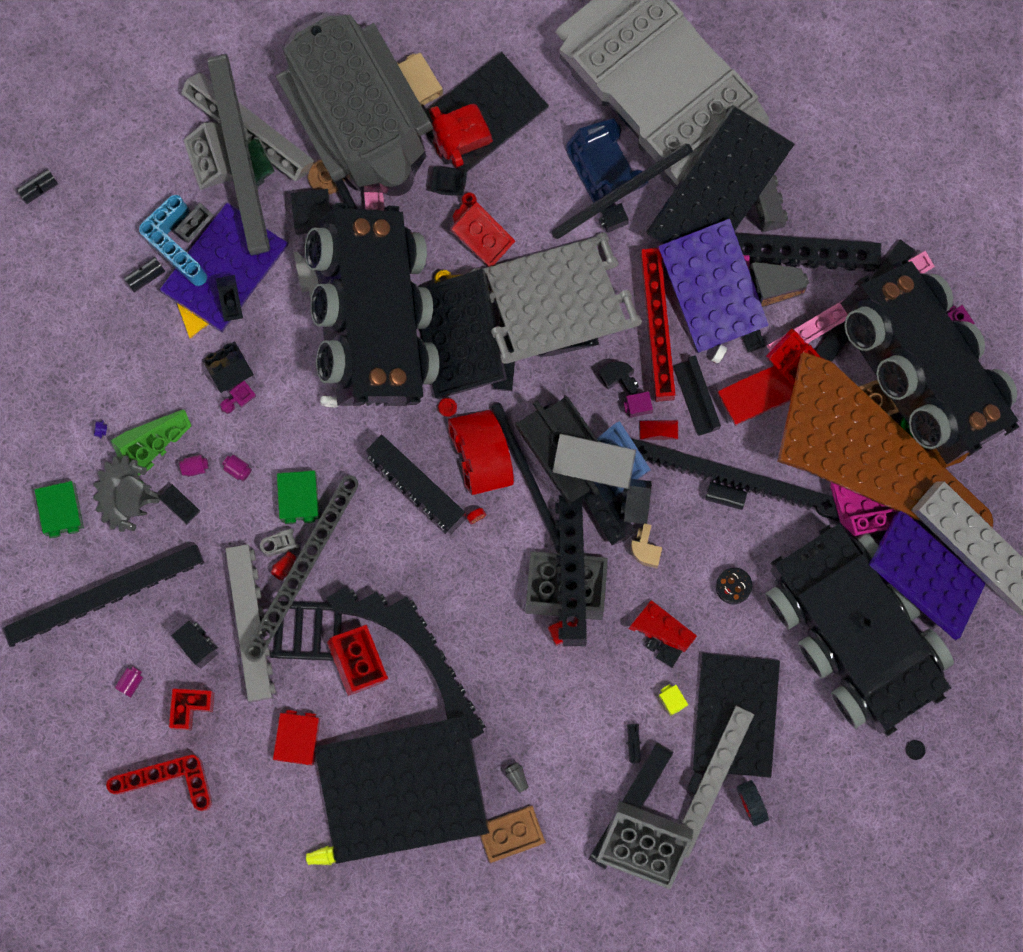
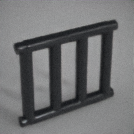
[271,601,342,661]

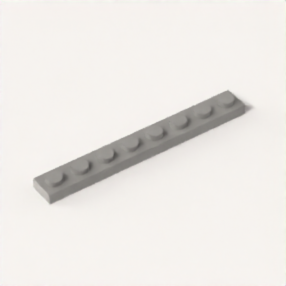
[681,706,754,858]

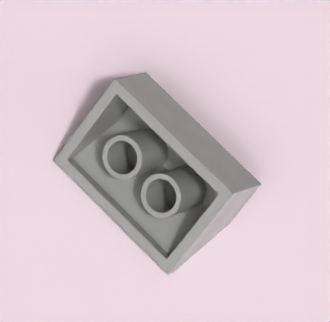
[183,123,233,190]

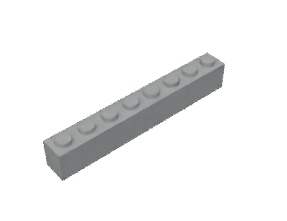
[181,73,314,181]
[226,544,276,703]

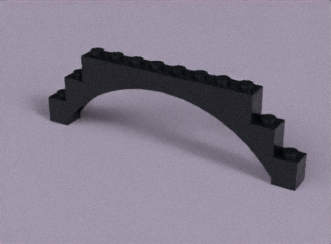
[326,586,485,740]

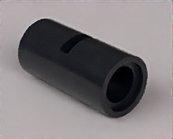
[17,169,58,204]
[123,256,165,293]
[705,482,747,510]

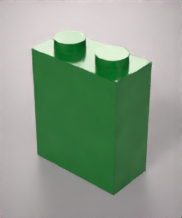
[277,471,320,525]
[34,481,84,538]

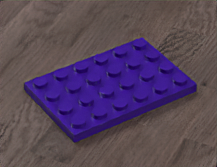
[160,203,288,333]
[658,219,769,353]
[869,511,986,640]

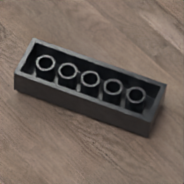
[366,434,467,535]

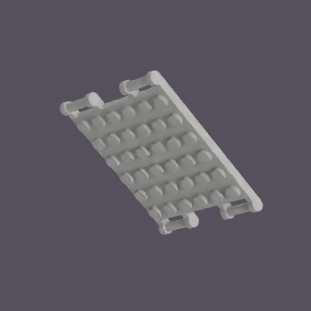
[471,233,642,364]

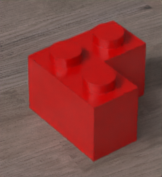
[169,689,215,731]

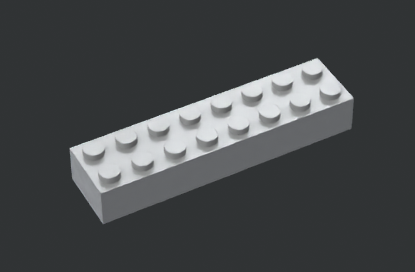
[911,481,1023,616]

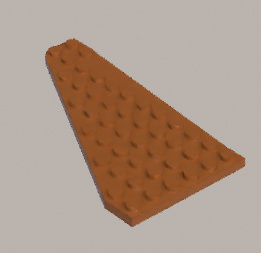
[777,352,993,528]

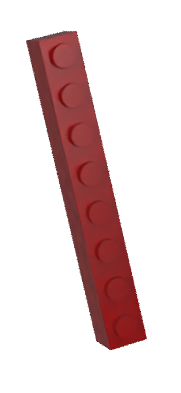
[641,248,676,402]

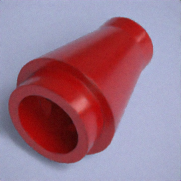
[270,551,297,581]

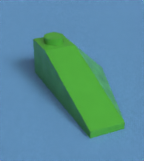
[110,409,192,476]

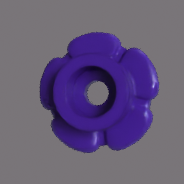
[94,420,107,439]

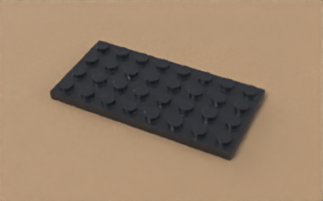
[646,104,795,244]

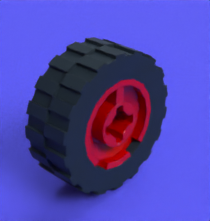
[737,780,769,827]

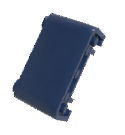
[566,118,648,203]

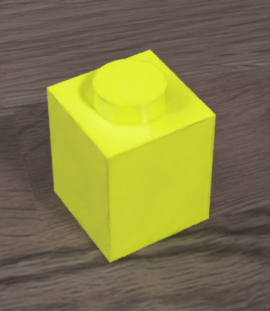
[659,684,688,716]

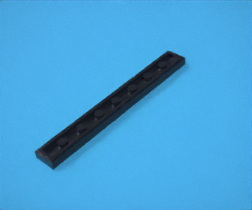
[816,239,915,362]

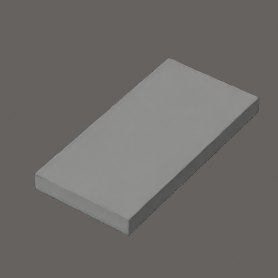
[553,434,636,489]

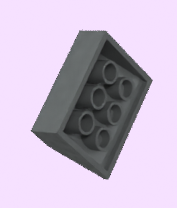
[525,551,608,620]
[596,801,693,889]

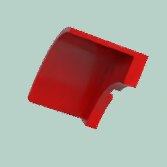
[448,410,514,495]

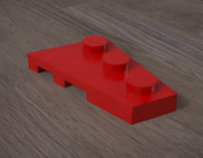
[628,600,697,652]

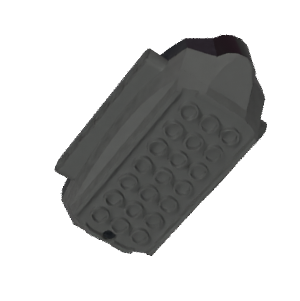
[275,12,433,196]

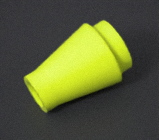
[306,846,336,865]

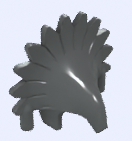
[93,456,161,532]

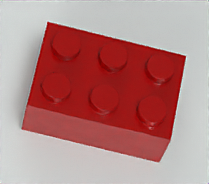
[327,625,388,696]

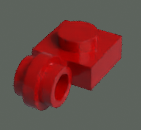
[453,192,477,224]

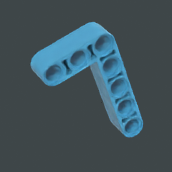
[139,195,207,286]

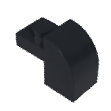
[598,361,639,395]

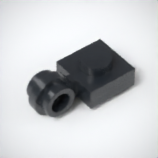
[645,637,682,668]

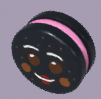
[716,567,753,605]

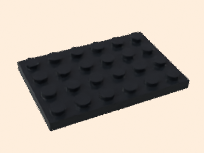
[425,52,549,172]
[421,269,507,399]
[693,653,780,778]

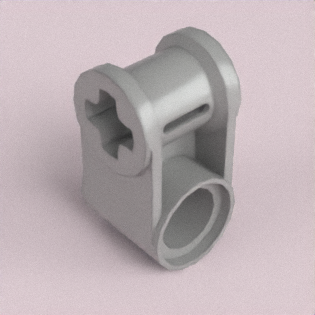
[260,529,299,557]

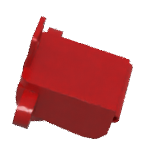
[429,104,493,168]

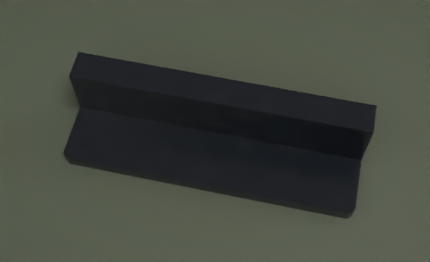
[673,355,721,436]

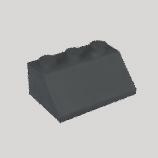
[755,175,788,232]

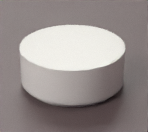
[711,344,727,364]
[320,396,338,408]

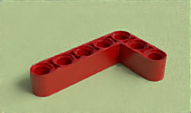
[106,755,212,811]

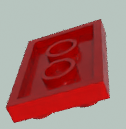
[450,201,515,267]

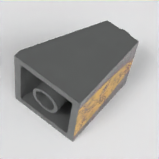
[749,262,809,307]

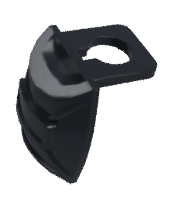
[431,166,467,196]

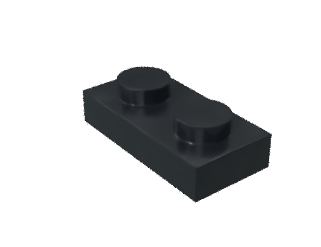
[159,484,200,525]

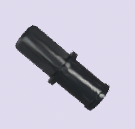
[626,724,642,764]

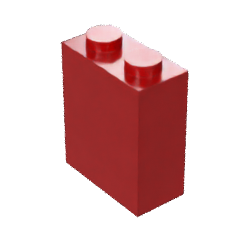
[273,710,320,766]

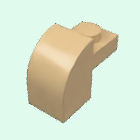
[631,524,662,568]

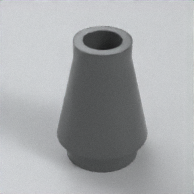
[504,762,529,793]

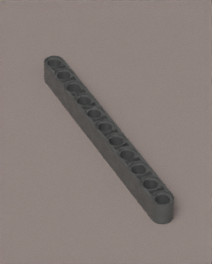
[208,53,270,256]
[245,475,359,662]

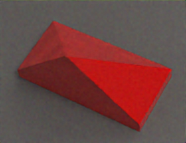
[640,420,678,440]

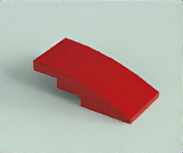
[766,328,824,386]
[718,366,794,426]

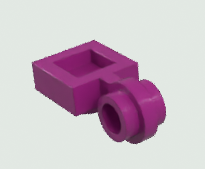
[220,381,256,414]

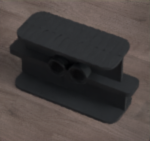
[515,395,600,505]

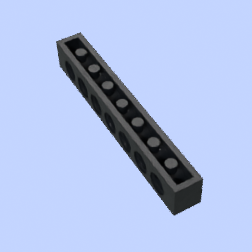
[736,234,881,272]
[555,495,587,647]

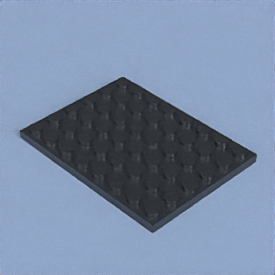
[315,716,490,864]

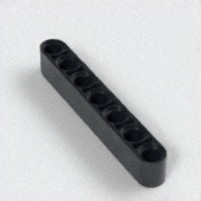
[588,742,674,869]

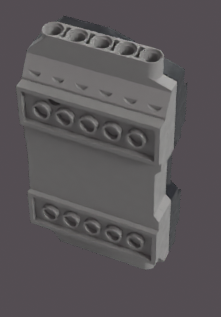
[556,0,769,189]

